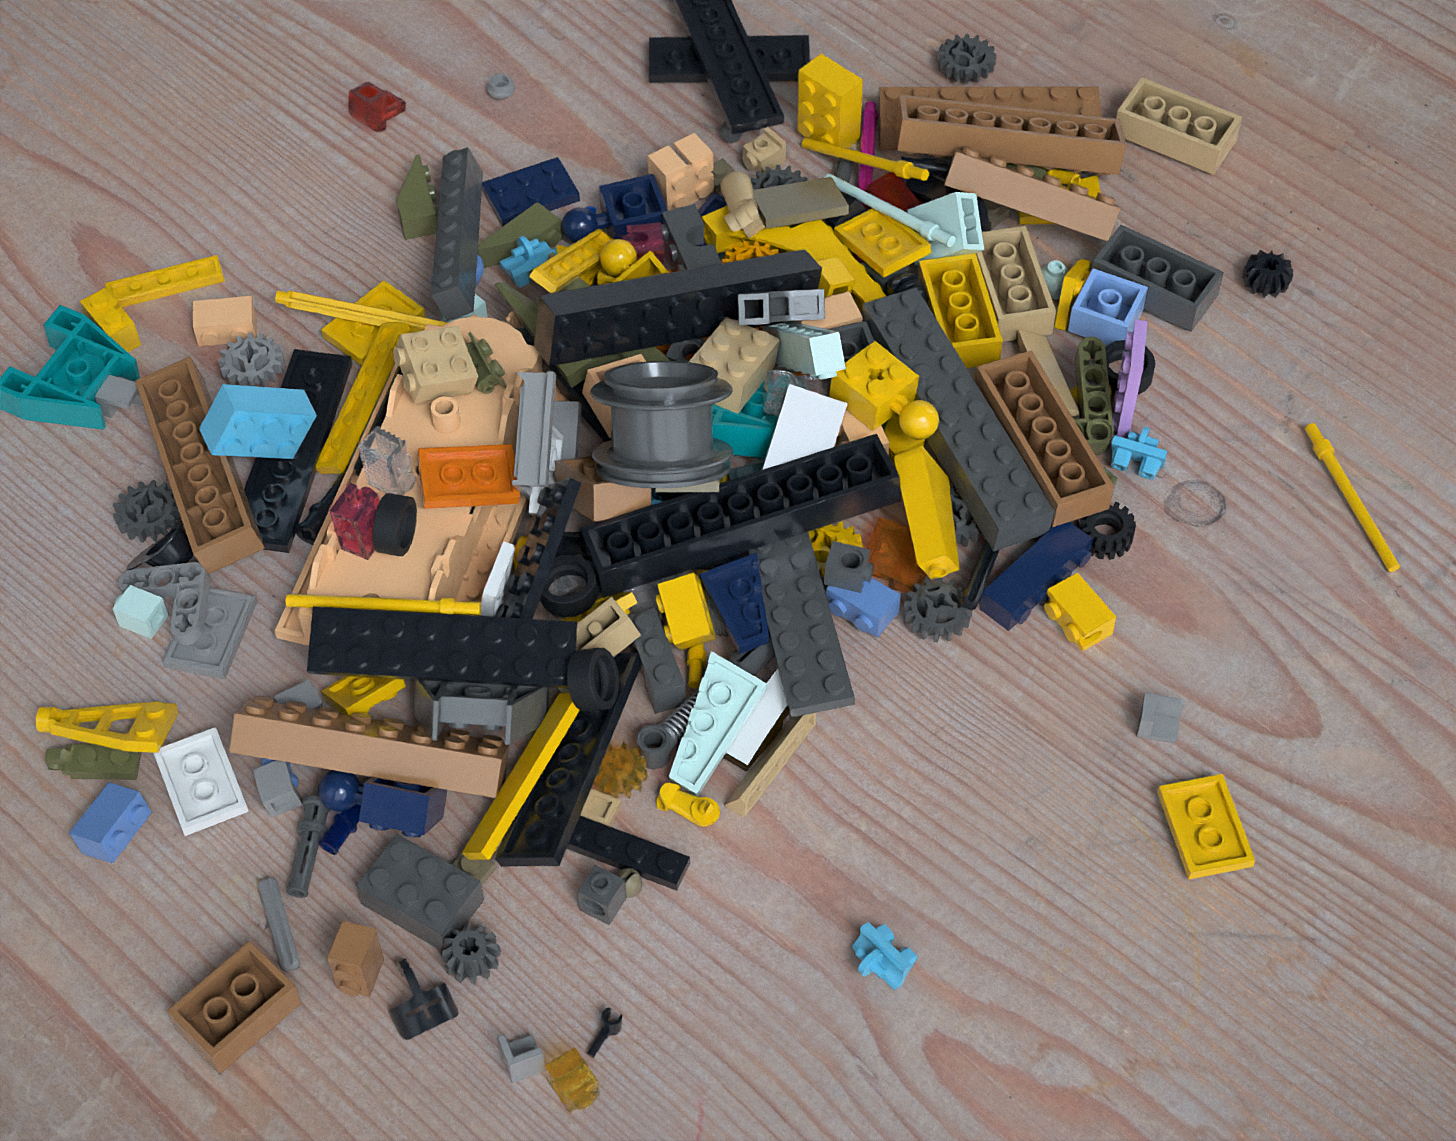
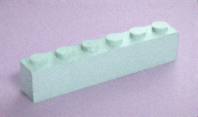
[762,321,846,379]

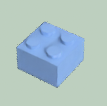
[1068,268,1148,345]

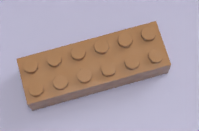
[944,146,1120,241]
[975,350,1114,527]

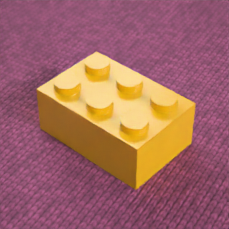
[797,53,863,148]

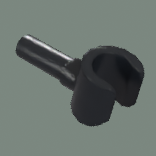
[586,1008,622,1058]

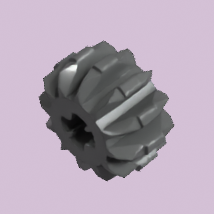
[441,923,501,985]

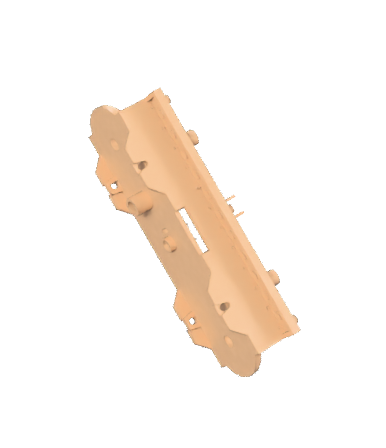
[275,316,569,646]

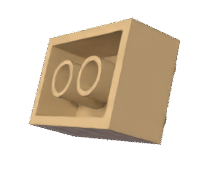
[689,317,780,414]

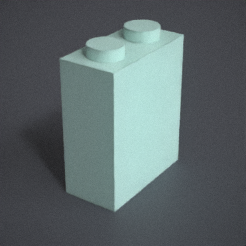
[907,192,984,266]

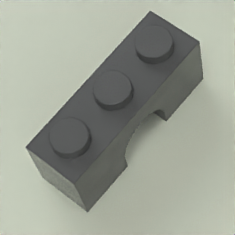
[659,204,722,271]
[627,608,686,714]

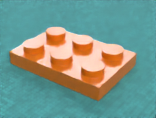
[417,444,520,509]

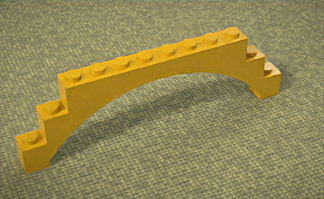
[701,206,925,471]

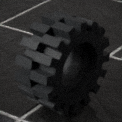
[1078,501,1136,560]

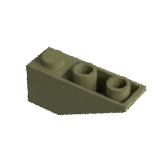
[397,155,439,240]

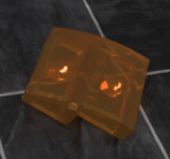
[866,517,927,593]

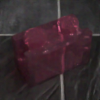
[621,222,664,265]
[329,483,380,560]

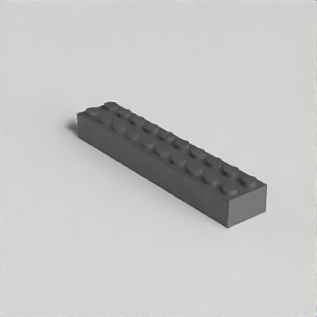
[861,288,1055,551]

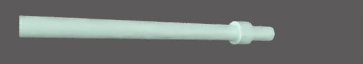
[824,173,955,247]

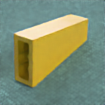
[894,446,960,579]

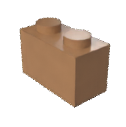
[327,920,384,997]

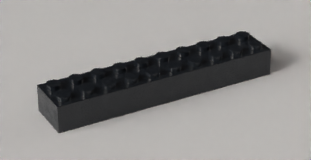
[534,249,822,367]
[580,434,901,598]

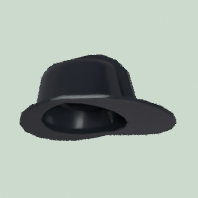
[127,520,194,570]

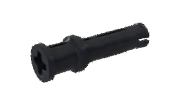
[295,464,350,545]

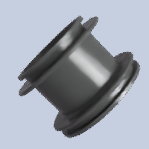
[590,361,733,488]

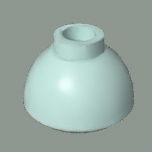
[1041,260,1070,299]

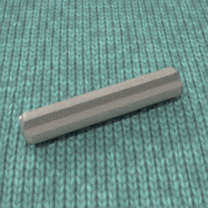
[258,877,300,972]

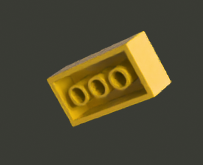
[918,253,1003,368]

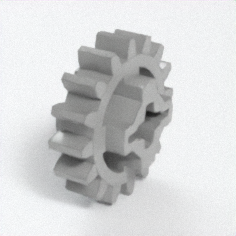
[218,333,285,387]

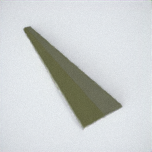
[495,282,622,388]

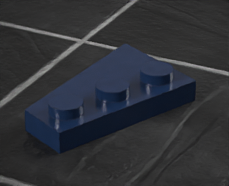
[699,552,769,654]

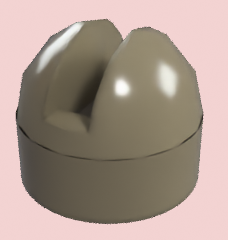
[617,868,642,898]

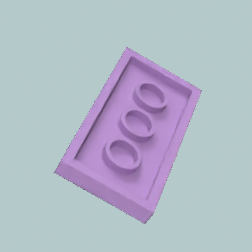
[1112,320,1147,439]

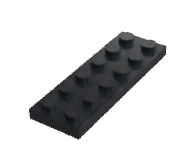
[649,35,810,83]
[495,478,581,619]

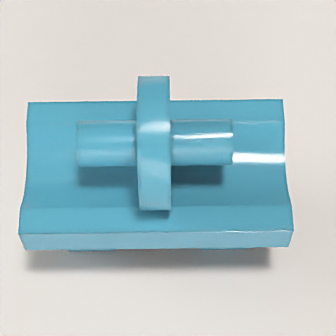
[499,236,557,287]
[1111,426,1167,480]
[852,922,917,990]

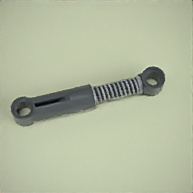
[637,632,775,770]

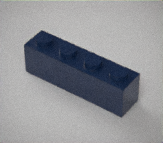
[980,522,1093,631]

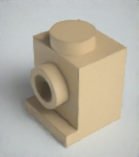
[742,127,786,173]

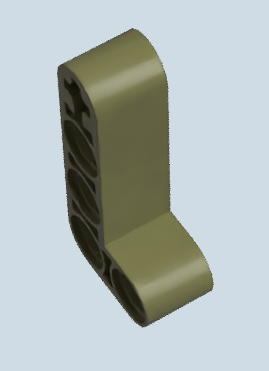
[1074,336,1114,455]

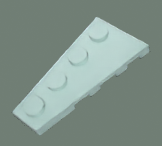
[669,651,768,796]

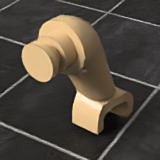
[720,171,765,238]

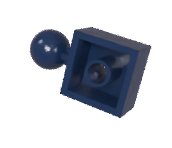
[562,174,668,245]
[318,770,447,837]

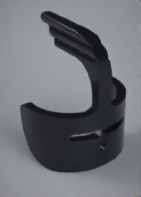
[388,958,458,1040]

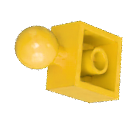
[600,239,669,283]
[829,341,939,440]

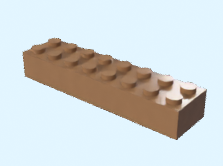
[878,86,1102,150]
[894,95,1126,176]
[135,356,265,574]
[229,696,510,798]

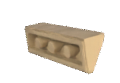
[1018,330,1079,416]
[724,712,817,817]

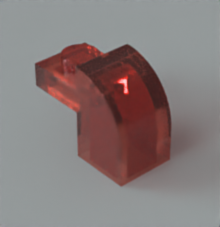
[348,81,406,132]

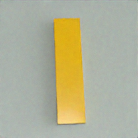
[104,255,225,308]

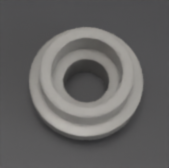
[487,74,515,99]

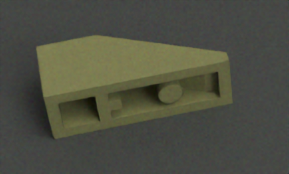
[478,202,563,268]

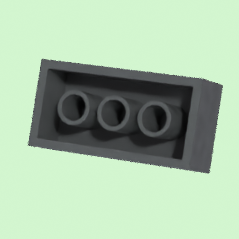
[1091,225,1224,332]

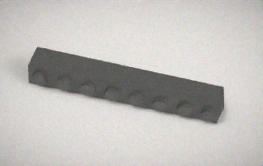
[431,147,483,321]

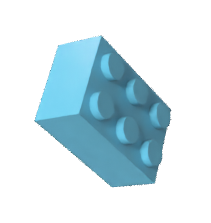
[199,384,317,459]

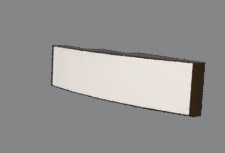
[723,667,789,772]

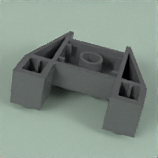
[414,680,549,745]

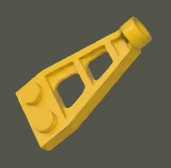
[36,701,178,753]

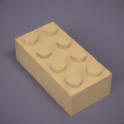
[1116,77,1242,175]
[976,226,1056,342]

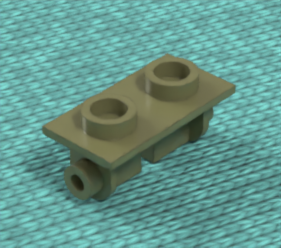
[465,332,507,394]

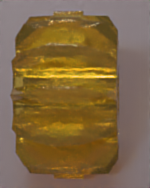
[594,742,648,799]

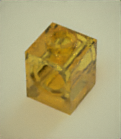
[544,1047,600,1113]

